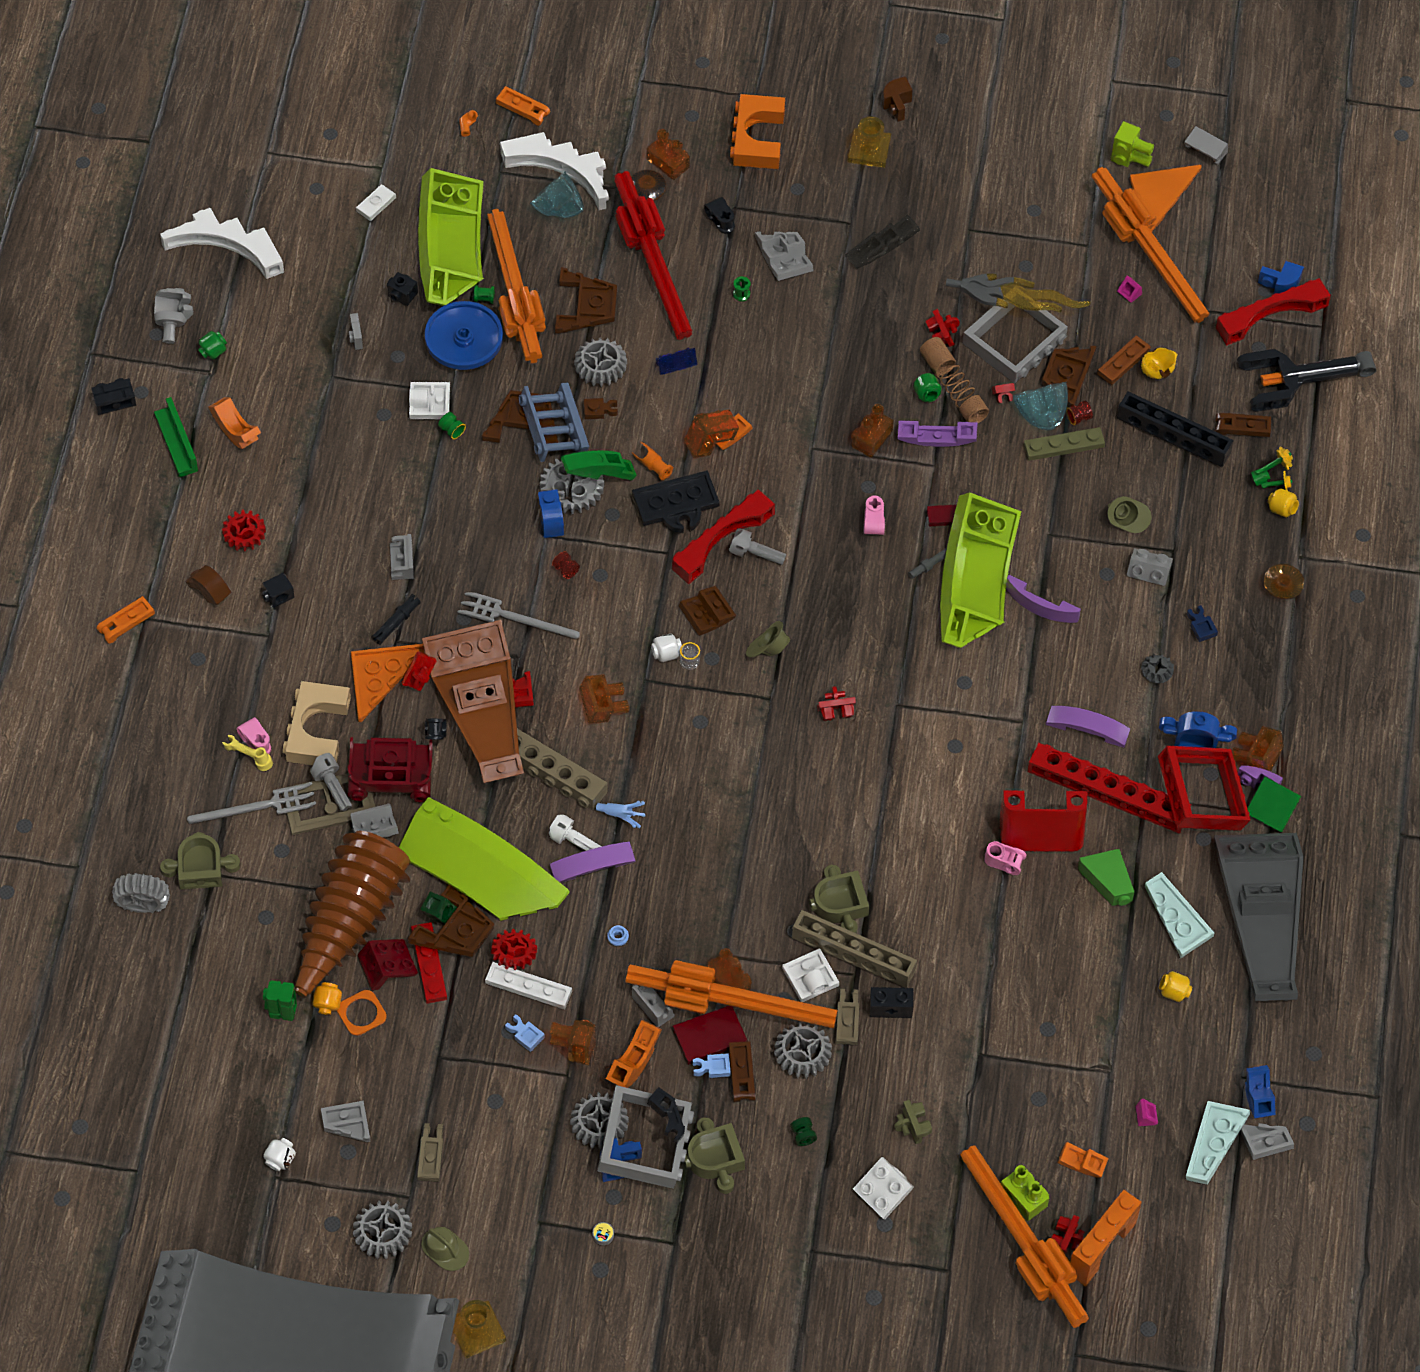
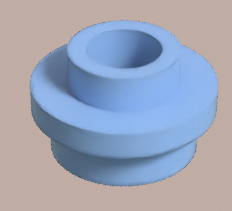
[608,925,629,946]

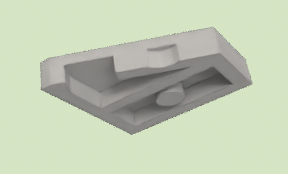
[321,1101,370,1142]
[1240,1123,1294,1160]

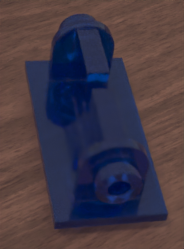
[655,347,698,375]

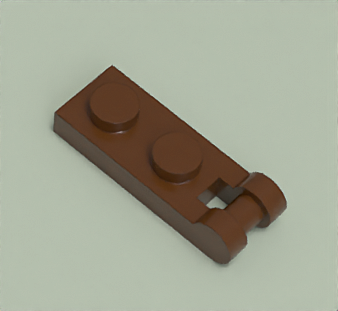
[1215,413,1271,437]
[729,1041,755,1102]

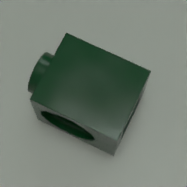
[420,891,457,925]

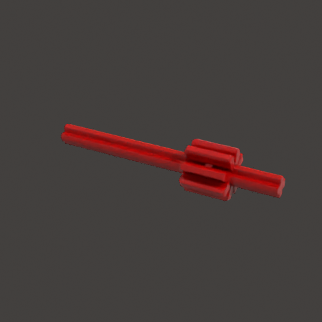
[614,171,692,340]

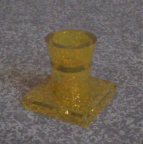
[848,116,891,168]
[453,1300,506,1359]

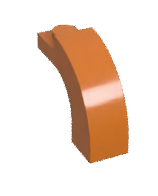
[208,397,261,449]
[606,1020,662,1088]

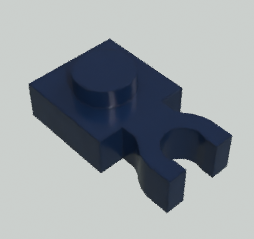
[1187,605,1218,642]

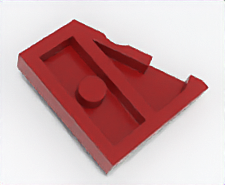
[491,671,534,707]

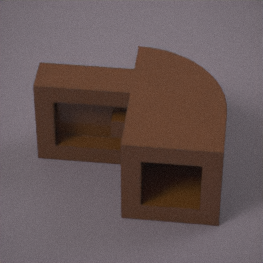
[883,76,913,122]
[186,565,232,605]

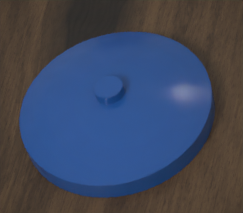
[425,301,503,370]

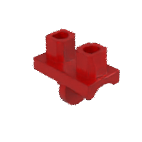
[925,309,960,347]
[402,651,437,691]
[817,686,856,721]
[1051,1215,1085,1255]

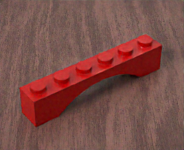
[1216,278,1331,346]
[672,489,775,584]

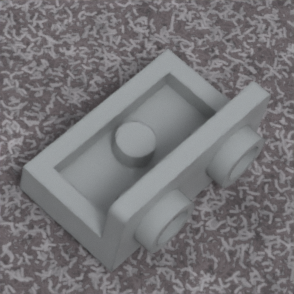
[1127,548,1173,586]
[350,804,398,837]

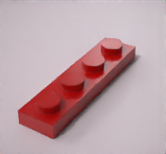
[411,922,447,1004]

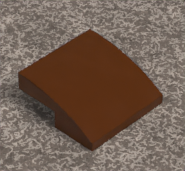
[679,586,736,636]

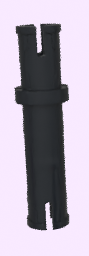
[371,594,421,645]

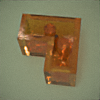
[684,409,739,458]

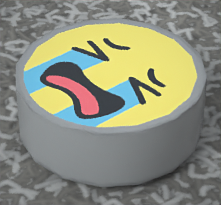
[592,1222,614,1245]

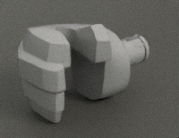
[154,288,193,344]

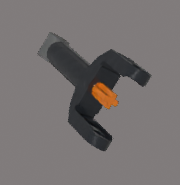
[1237,349,1376,412]

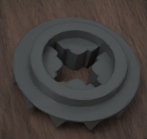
[1141,653,1174,683]

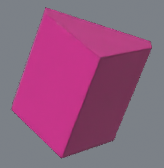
[1117,276,1142,303]
[1136,1099,1158,1126]

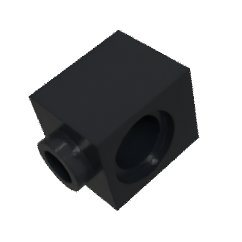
[261,572,295,608]

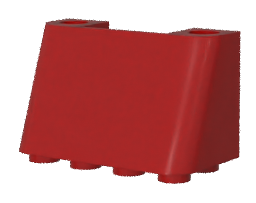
[1000,790,1087,852]

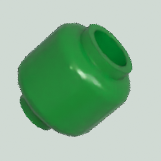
[198,331,227,360]
[913,373,942,402]

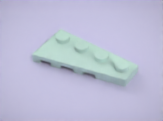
[1145,872,1214,958]
[1186,1101,1250,1185]

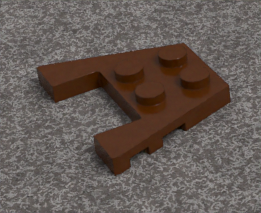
[555,267,617,333]
[482,390,558,444]
[408,885,494,957]

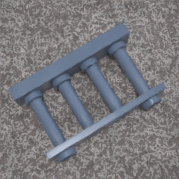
[519,383,589,462]

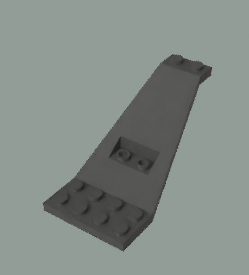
[1214,833,1303,1001]

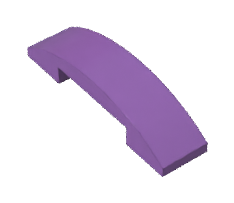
[898,421,978,447]
[1006,575,1081,623]
[1046,706,1130,748]
[550,842,635,883]

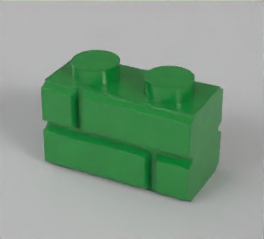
[263,980,297,1021]

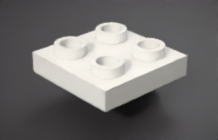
[409,382,450,419]
[782,948,839,1002]
[853,1157,914,1219]

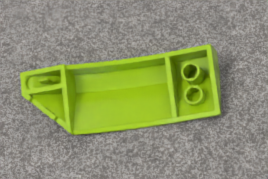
[418,168,484,306]
[940,492,1022,648]
[399,797,570,921]

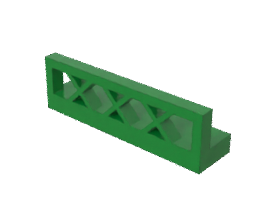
[154,397,198,477]

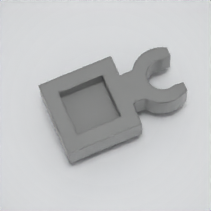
[349,313,363,350]

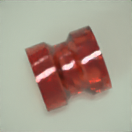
[1066,400,1093,425]
[552,551,580,579]

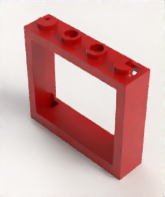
[1158,746,1250,831]

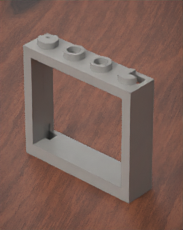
[963,287,1068,384]
[597,1085,694,1189]

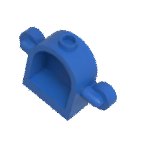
[1159,712,1237,748]

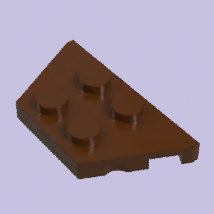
[1042,346,1097,409]

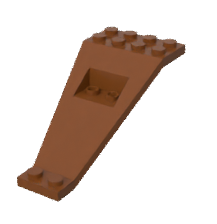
[422,620,524,784]

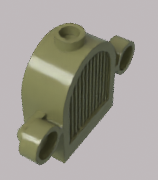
[160,832,241,890]
[809,865,869,934]
[684,1118,745,1194]

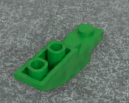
[561,450,637,480]

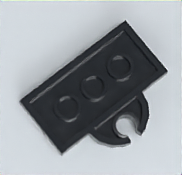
[632,470,720,533]

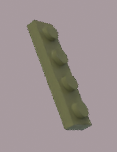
[1024,427,1105,461]

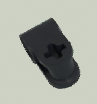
[704,197,735,234]
[425,718,447,739]

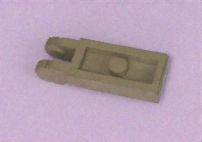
[836,989,859,1045]
[417,1123,443,1181]

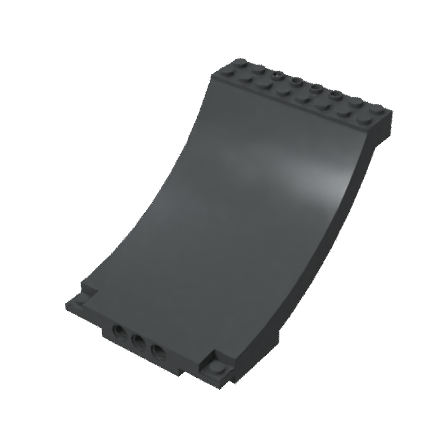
[129,1249,459,1372]

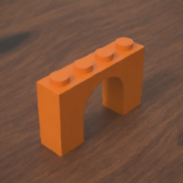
[730,94,785,169]
[1070,1190,1142,1286]

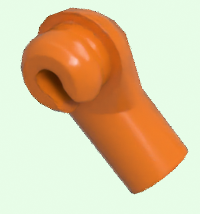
[459,110,478,137]

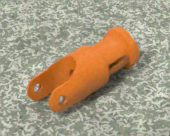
[632,442,673,481]

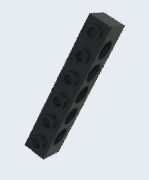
[1117,391,1234,467]

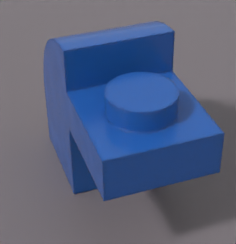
[1258,261,1304,294]
[538,489,564,538]
[1245,1065,1276,1118]
[600,1138,642,1182]

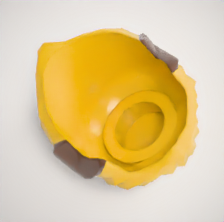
[1141,347,1178,379]

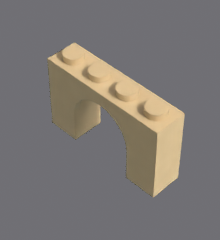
[283,681,351,765]

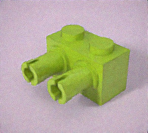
[1111,121,1154,167]
[1001,1165,1049,1221]

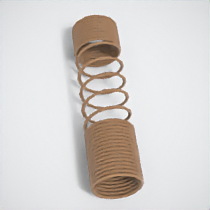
[920,337,989,423]

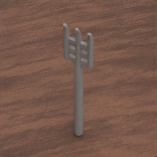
[457,592,580,639]
[187,782,316,824]

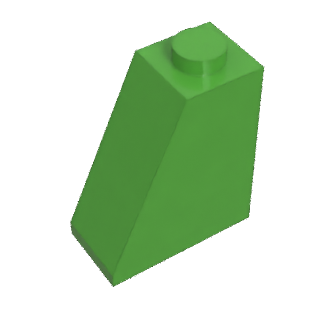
[1078,849,1134,906]

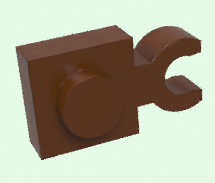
[584,398,618,419]

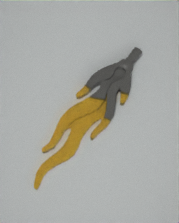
[946,274,1091,312]

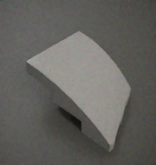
[755,232,813,281]

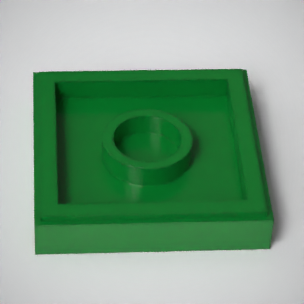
[1247,777,1302,832]

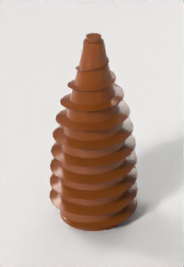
[295,830,410,998]

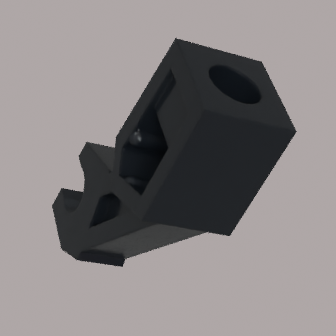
[647,1087,685,1144]

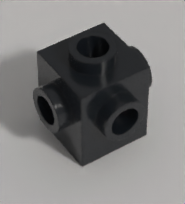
[387,272,418,306]

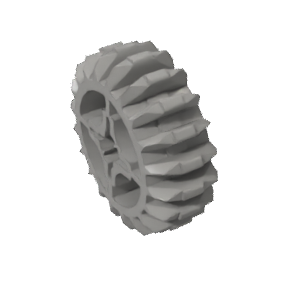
[574,337,627,387]
[112,873,170,913]
[774,1022,832,1079]
[570,1092,629,1150]
[353,1201,412,1259]

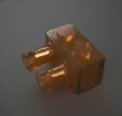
[647,129,690,180]
[851,404,894,458]
[579,674,629,724]
[1232,726,1284,772]
[707,948,752,991]
[550,1020,596,1065]

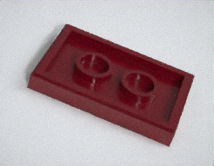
[672,1005,748,1065]

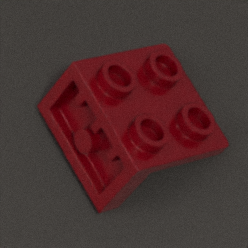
[358,939,418,990]

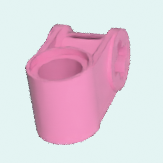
[863,496,885,535]
[236,717,271,754]
[984,841,1026,875]

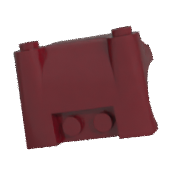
[348,737,433,803]

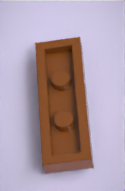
[1097,335,1151,385]

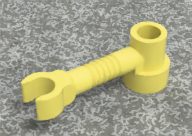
[222,735,273,771]

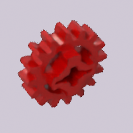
[222,510,266,551]
[491,929,537,970]

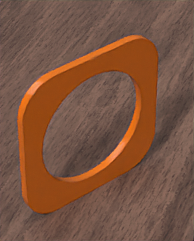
[337,990,386,1036]

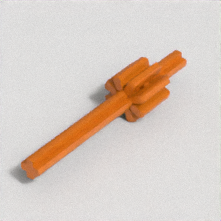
[1091,167,1209,323]
[487,209,546,363]
[625,960,838,1028]
[960,1146,1089,1328]

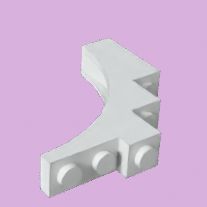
[500,132,609,210]
[160,208,284,279]

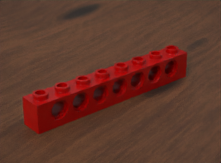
[1027,742,1191,834]

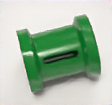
[733,276,751,302]
[474,285,495,304]

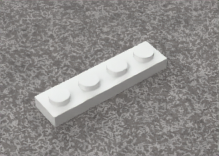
[485,962,572,1010]

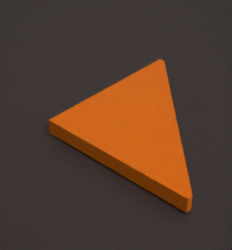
[1130,165,1202,232]
[351,644,425,722]

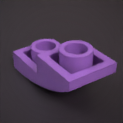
[1238,765,1283,788]

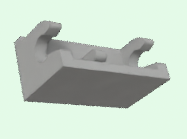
[1185,126,1228,165]
[390,534,414,580]
[632,985,675,1027]

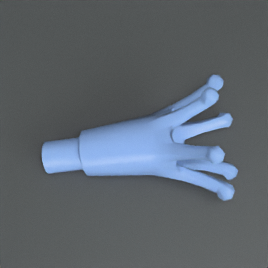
[596,801,645,828]

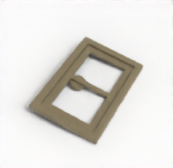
[282,773,375,835]

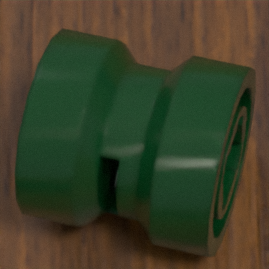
[790,1117,817,1146]

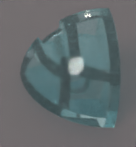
[530,172,584,218]
[1013,382,1068,430]

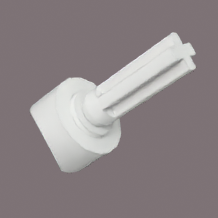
[549,815,602,851]

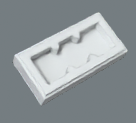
[356,184,396,221]

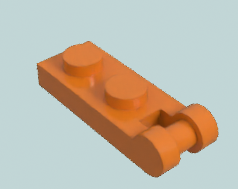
[496,86,550,126]
[96,596,155,644]

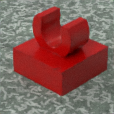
[992,383,1015,403]

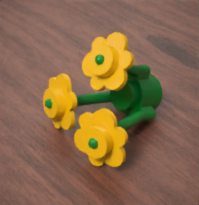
[1251,446,1293,491]

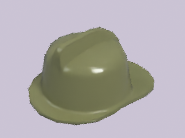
[1107,496,1152,533]
[746,621,790,658]
[421,1227,470,1271]

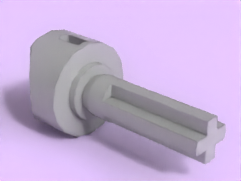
[729,528,786,565]
[310,753,352,811]

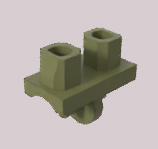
[894,1100,932,1144]

